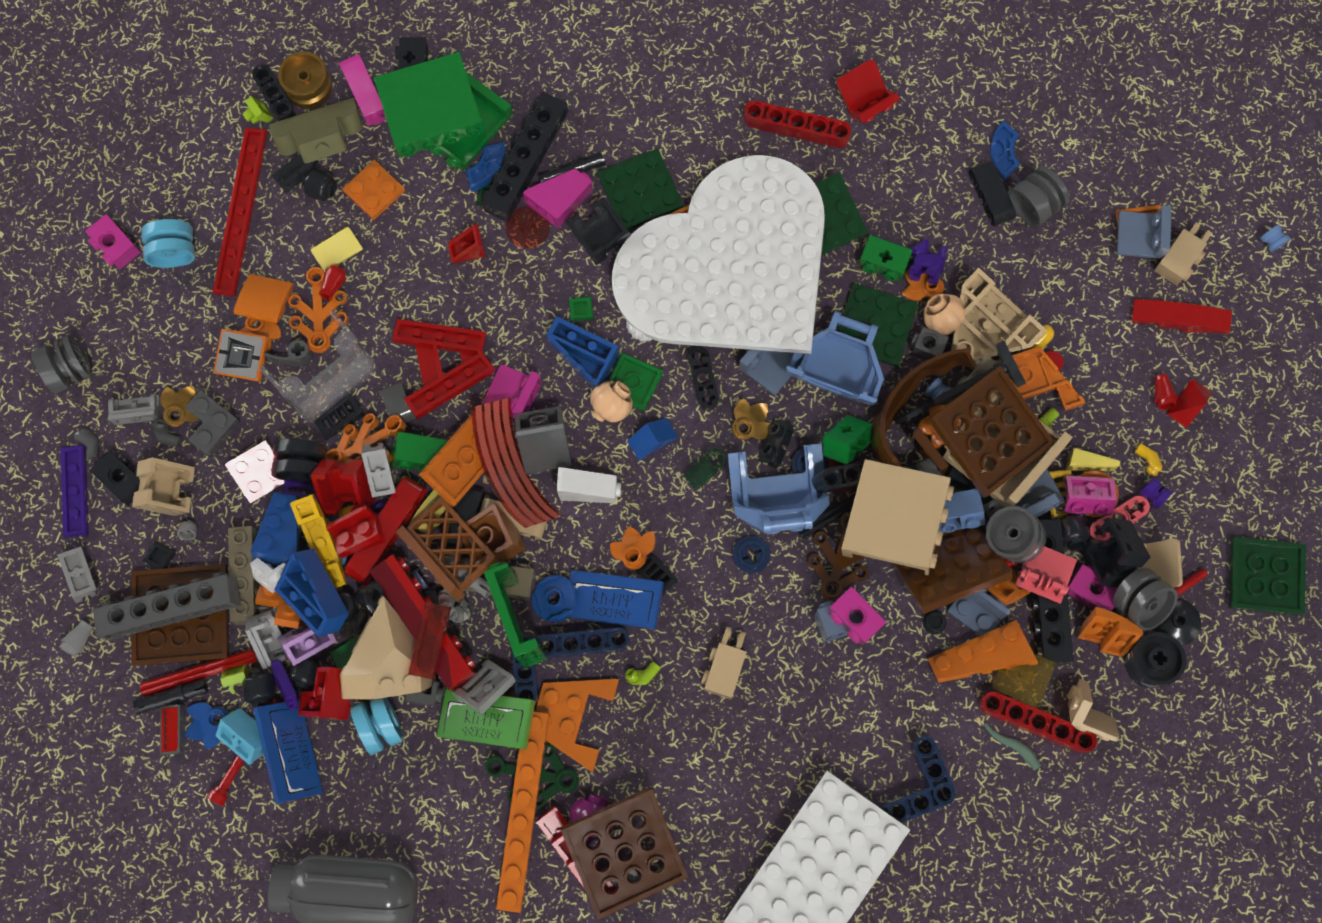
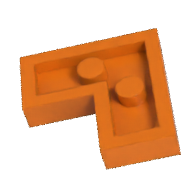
[255,584,301,629]

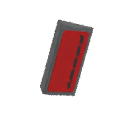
[160,704,185,756]

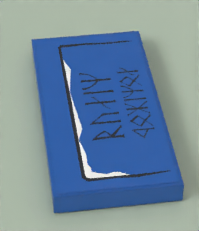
[569,570,664,630]
[253,699,323,805]

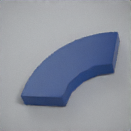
[990,120,1020,181]
[466,142,506,192]

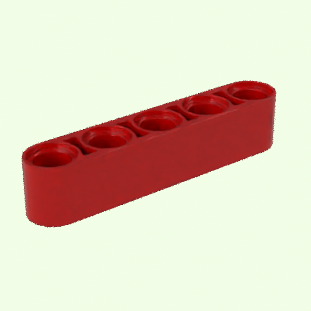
[744,101,851,148]
[344,476,427,585]
[979,692,1097,753]

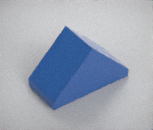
[627,418,679,461]

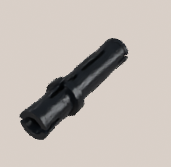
[538,152,606,183]
[133,678,208,715]

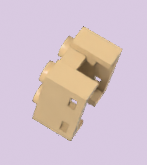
[132,457,195,516]

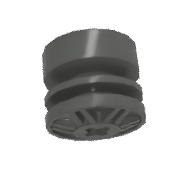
[1008,166,1070,228]
[31,334,93,394]

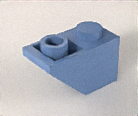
[939,489,985,533]

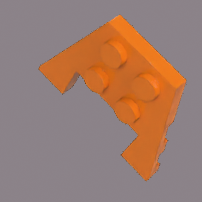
[996,346,1085,411]
[535,679,619,772]

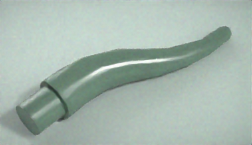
[984,723,1042,771]

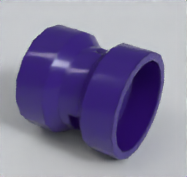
[1139,477,1173,509]

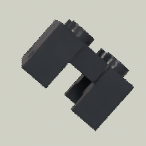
[567,197,631,266]
[1083,518,1151,588]

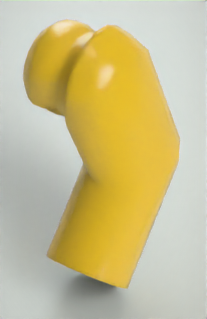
[1030,325,1054,348]

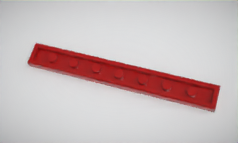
[212,127,268,297]

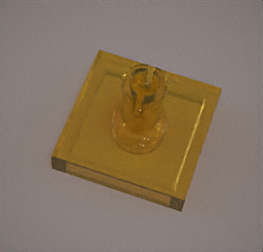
[992,654,1056,708]

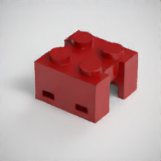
[310,459,376,514]

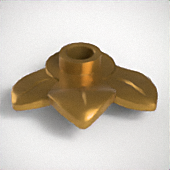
[160,386,199,427]
[732,398,771,440]

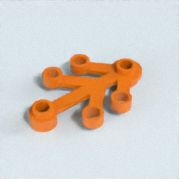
[288,267,349,353]
[325,413,406,464]

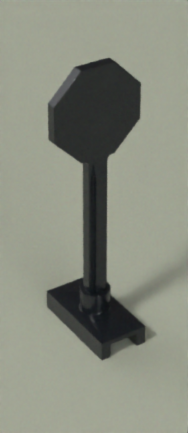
[894,341,1026,425]

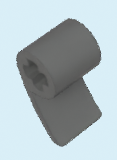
[264,340,313,366]
[380,382,416,427]

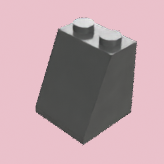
[515,406,572,474]

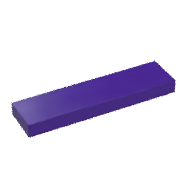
[61,445,89,538]

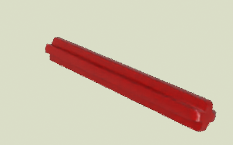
[139,649,257,696]

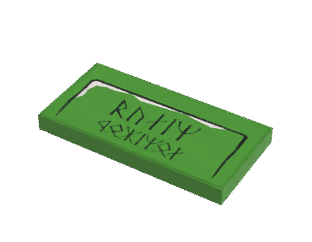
[437,689,535,750]

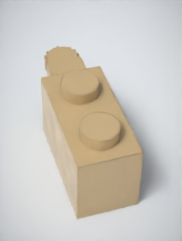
[1154,223,1212,286]
[701,627,747,700]

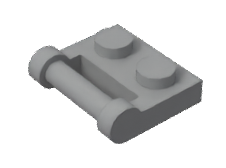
[452,659,516,715]

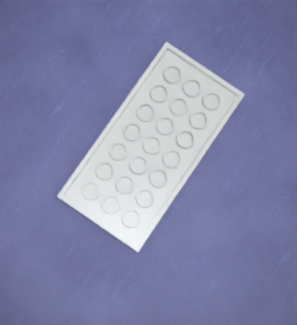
[723,771,910,923]

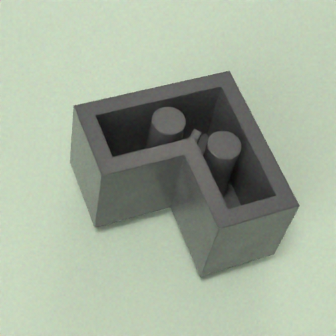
[185,390,240,458]

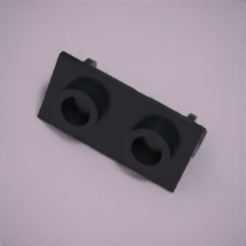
[272,154,321,193]
[758,419,794,469]

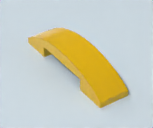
[290,494,346,588]

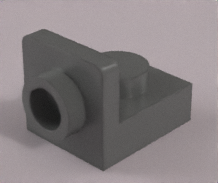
[405,681,444,707]

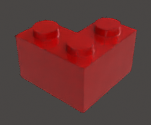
[298,667,351,720]

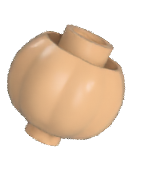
[924,294,966,335]
[590,381,633,423]

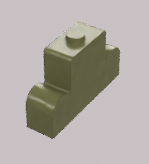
[269,97,363,163]

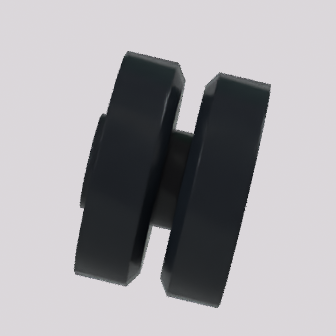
[271,439,326,482]
[1124,632,1187,689]

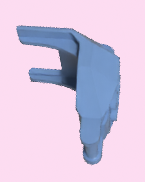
[786,311,884,406]
[728,443,830,534]

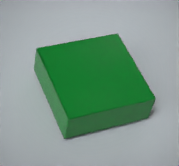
[569,297,594,322]

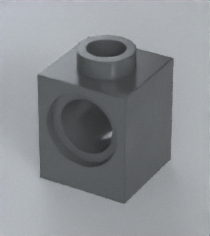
[911,327,949,360]

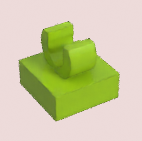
[243,96,274,124]
[220,664,249,694]

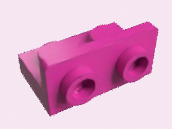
[1064,476,1117,515]

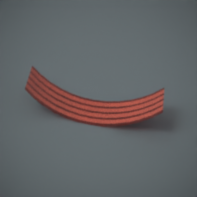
[471,397,564,528]

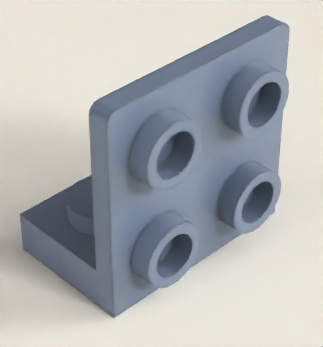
[1117,205,1172,259]
[739,349,794,396]
[1016,469,1065,518]
[946,589,1010,636]

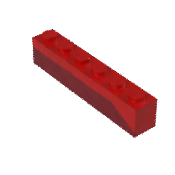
[369,554,477,691]

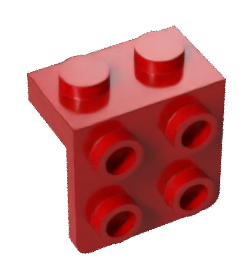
[836,59,900,123]

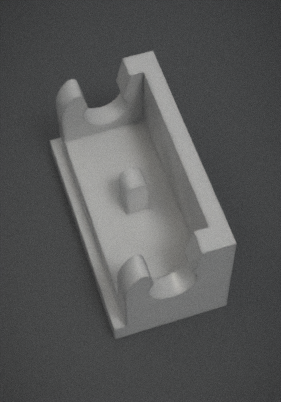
[108,394,161,425]
[361,443,396,498]
[58,547,97,604]
[245,610,286,669]

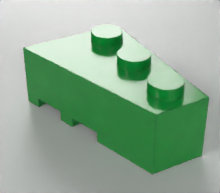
[389,432,448,472]

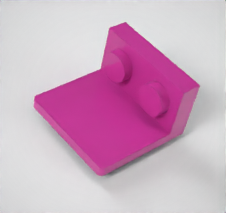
[482,365,543,419]

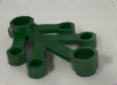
[485,745,580,808]

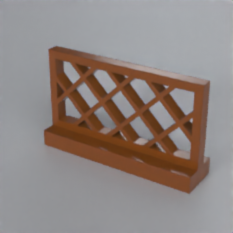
[396,497,498,602]

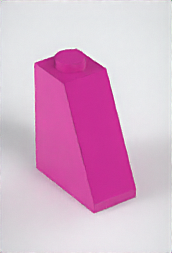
[339,54,386,126]
[523,169,593,229]

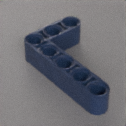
[512,628,630,707]
[879,736,956,823]

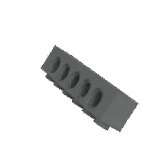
[93,573,241,640]

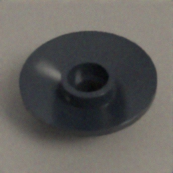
[1154,599,1201,646]

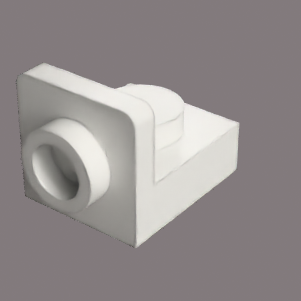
[250,558,287,593]

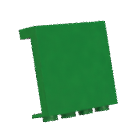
[374,52,485,157]
[429,72,513,172]
[484,562,548,668]

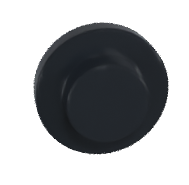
[922,611,947,635]

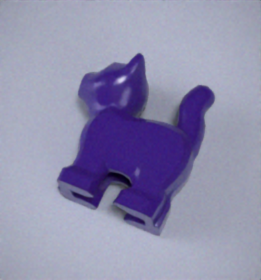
[909,239,948,284]

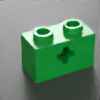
[859,235,912,282]
[822,415,872,465]

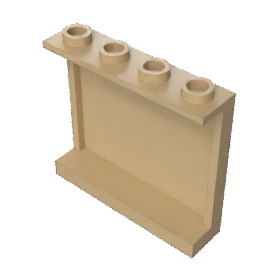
[943,393,1073,507]
[842,459,954,575]

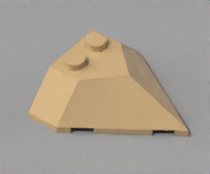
[951,268,1047,361]
[340,595,436,699]

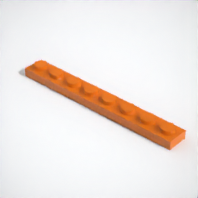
[496,712,549,913]

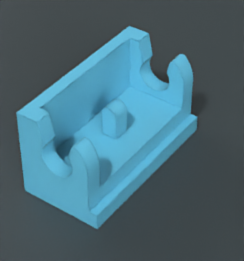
[216,708,264,765]

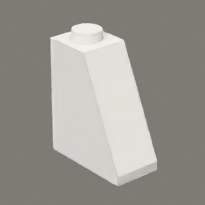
[557,467,621,503]

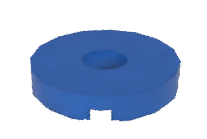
[531,575,579,623]

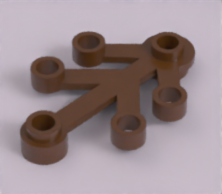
[807,512,870,602]

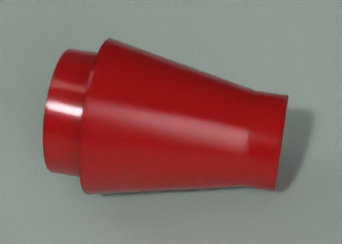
[319,265,346,300]
[1154,374,1178,410]

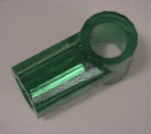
[683,448,726,491]

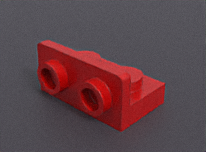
[326,505,383,559]

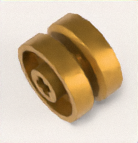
[278,51,333,109]

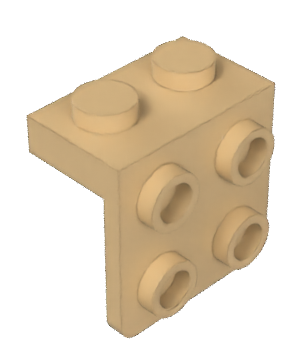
[1134,539,1183,588]
[1068,679,1119,742]

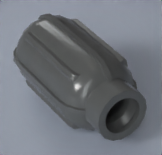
[268,855,418,923]

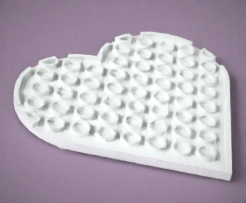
[612,155,825,354]

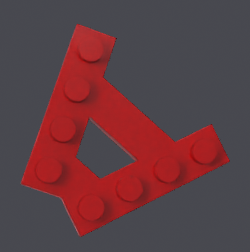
[392,319,495,420]

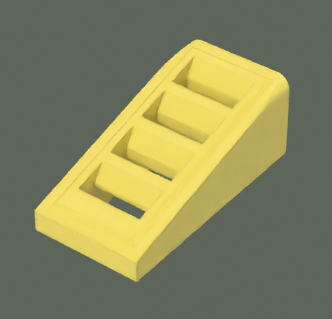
[1065,448,1120,471]

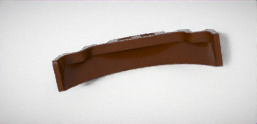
[871,348,976,467]

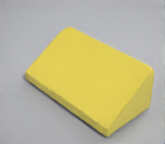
[311,227,363,272]

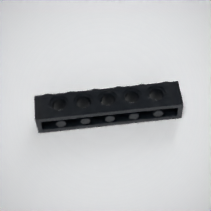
[481,92,568,222]
[1031,519,1074,666]

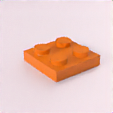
[342,160,405,221]

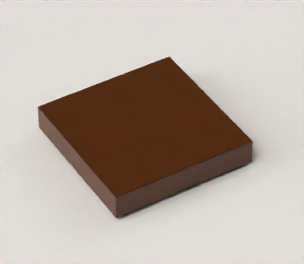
[911,428,949,476]

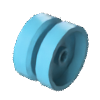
[141,219,195,268]
[350,697,404,756]

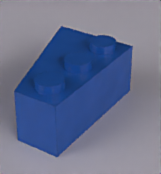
[546,316,619,389]
[250,492,301,569]
[274,549,349,637]

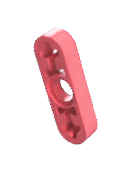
[1088,496,1150,541]

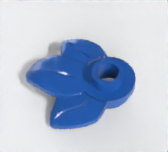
[185,702,229,749]

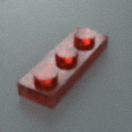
[408,602,451,680]

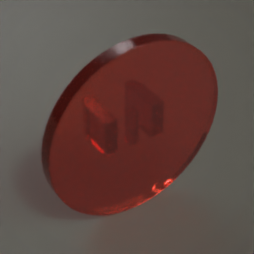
[505,206,550,249]

